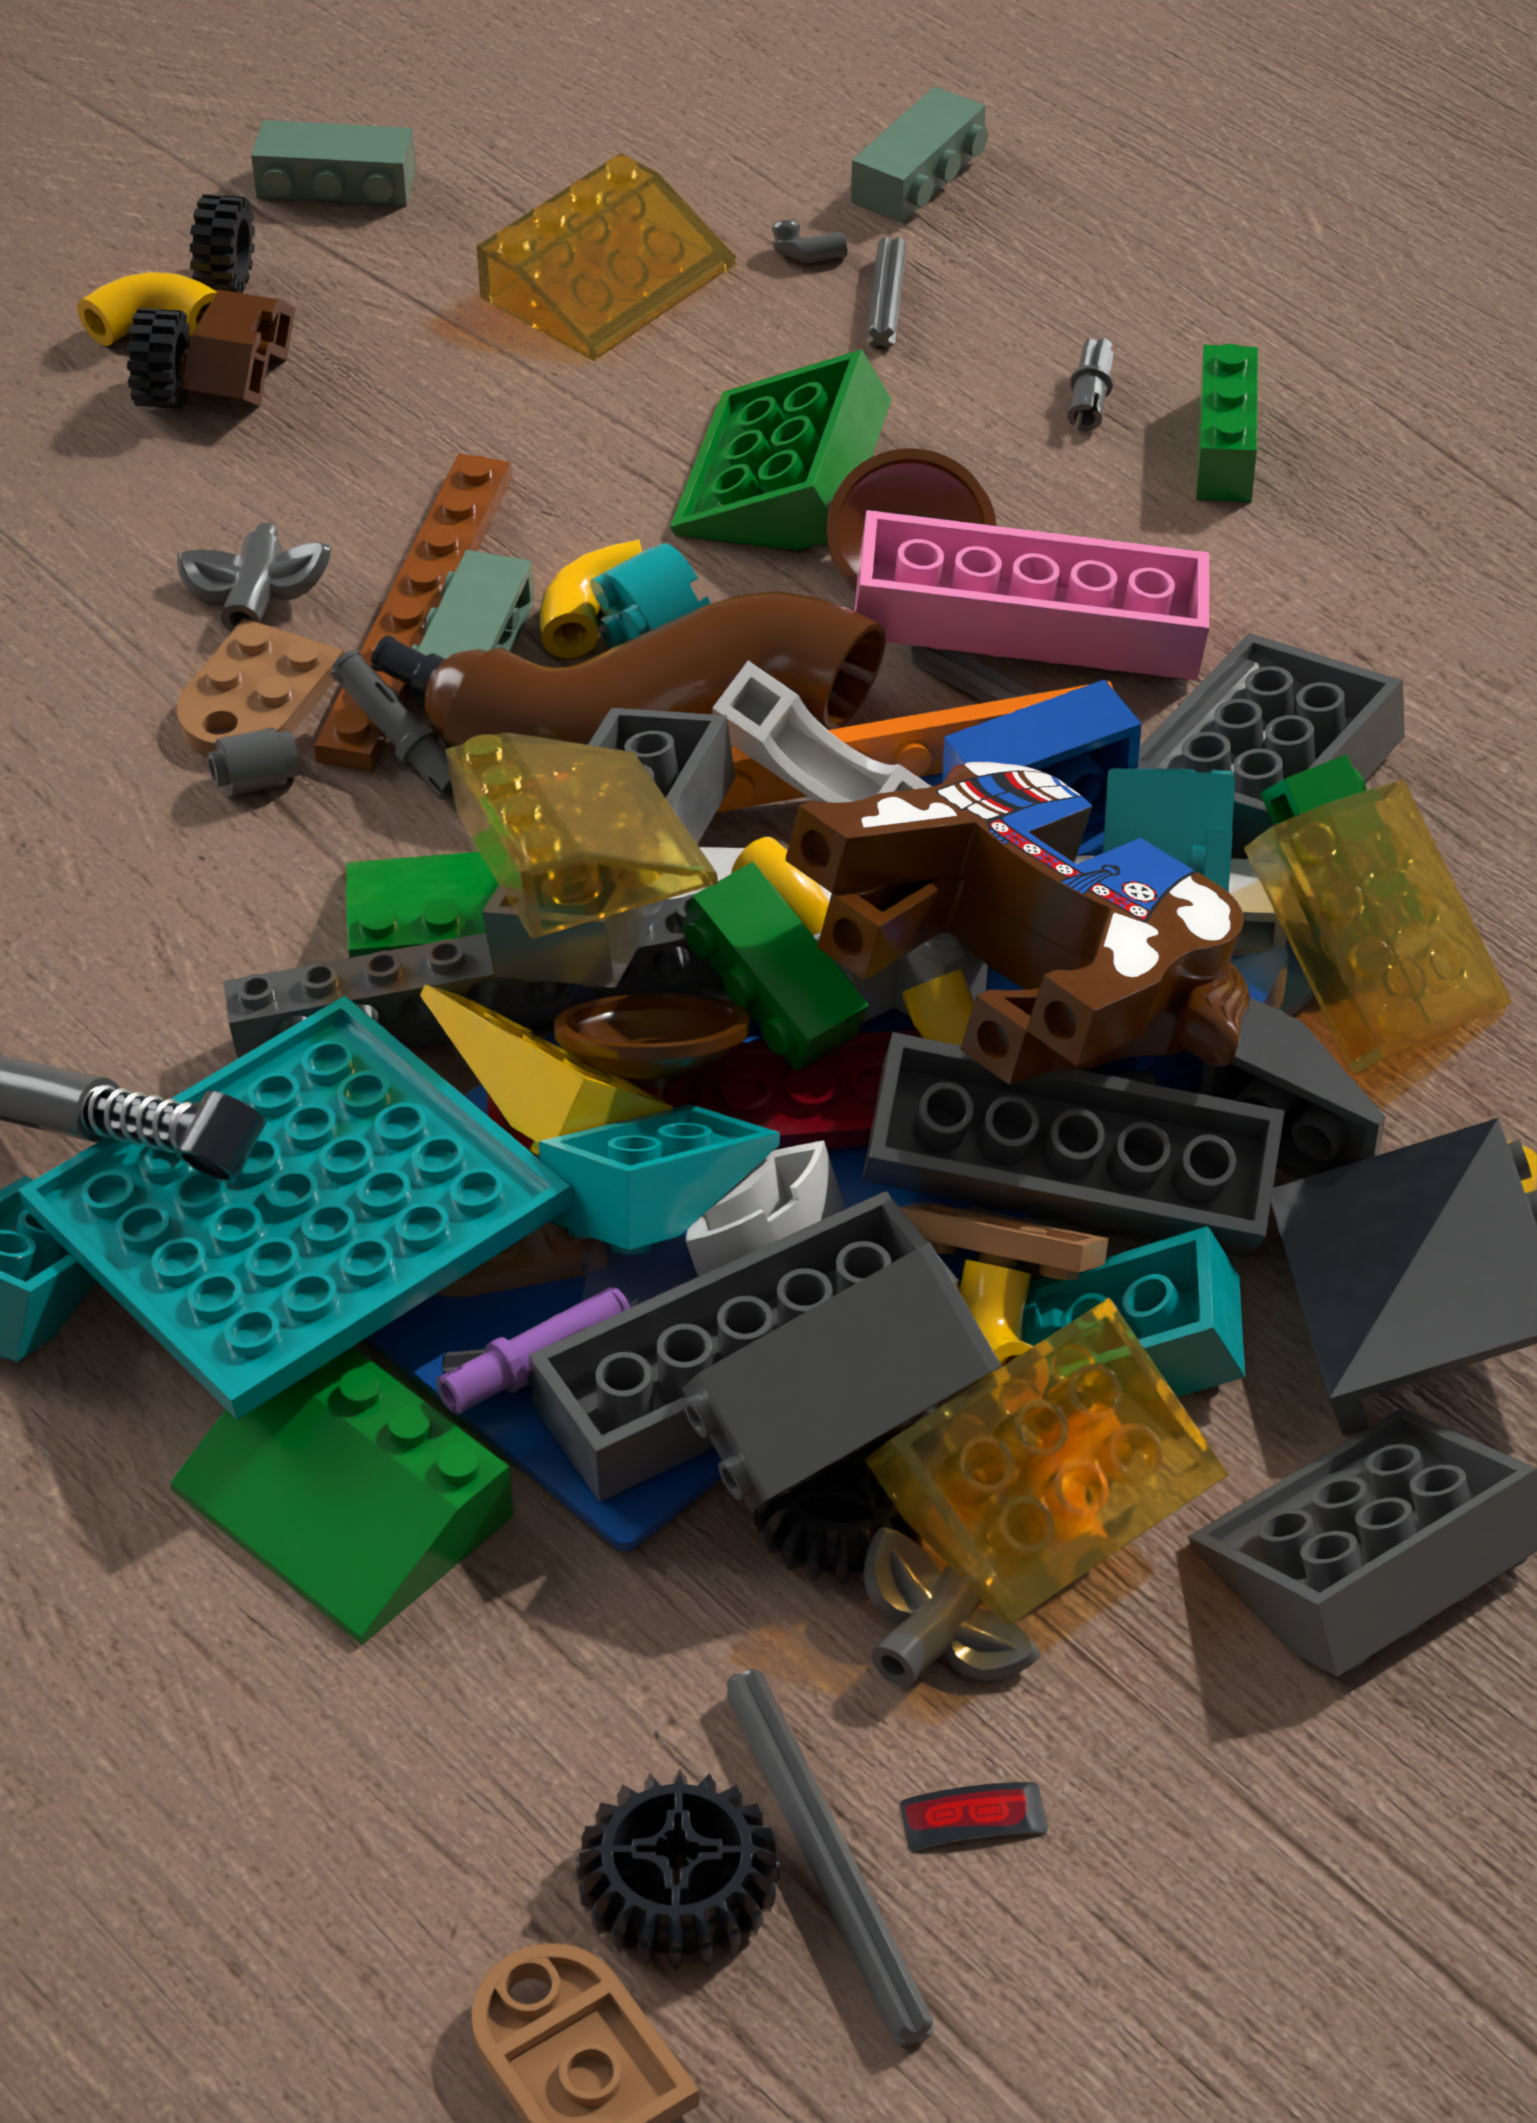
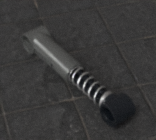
[0,1053,266,1183]

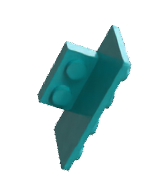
[1103,768,1235,892]

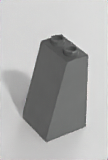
[682,1242,1002,1512]

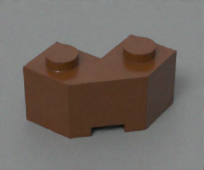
[180,290,296,406]

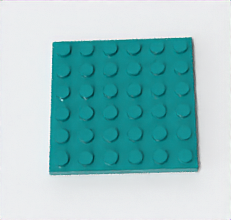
[18,996,573,1420]

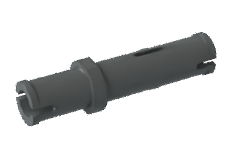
[330,649,469,800]

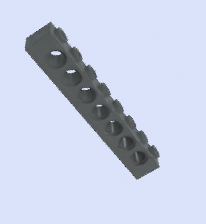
[223,894,723,1059]

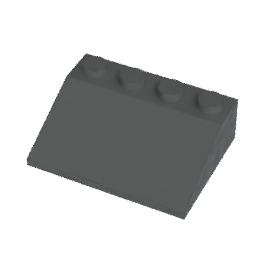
[1138,633,1405,868]
[1188,1408,1537,1677]

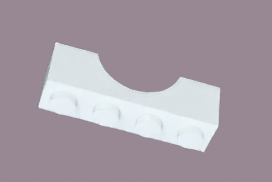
[712,661,932,803]

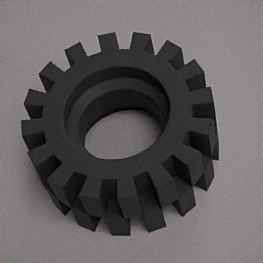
[189,194,255,293]
[127,308,191,409]

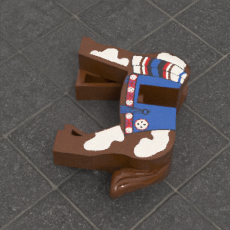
[785,762,1250,1085]

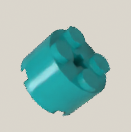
[590,543,711,649]

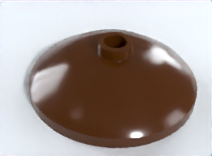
[826,448,996,592]
[554,993,750,1088]

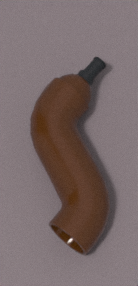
[371,591,886,783]

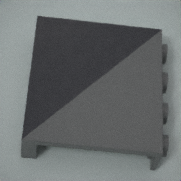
[1271,1118,1537,1436]

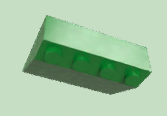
[670,349,892,550]
[346,848,522,958]
[170,1346,514,1645]

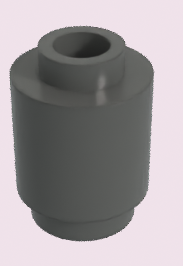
[207,727,300,797]

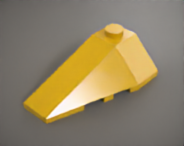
[420,984,673,1156]

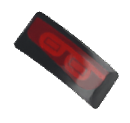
[900,1782,1048,1851]

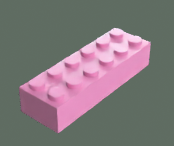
[854,510,1209,680]

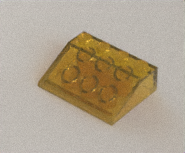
[476,153,736,361]
[445,732,718,939]
[1244,779,1513,1075]
[865,1297,1229,1626]

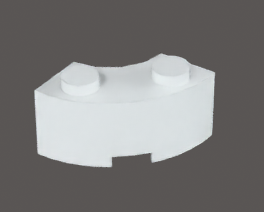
[686,1140,844,1277]

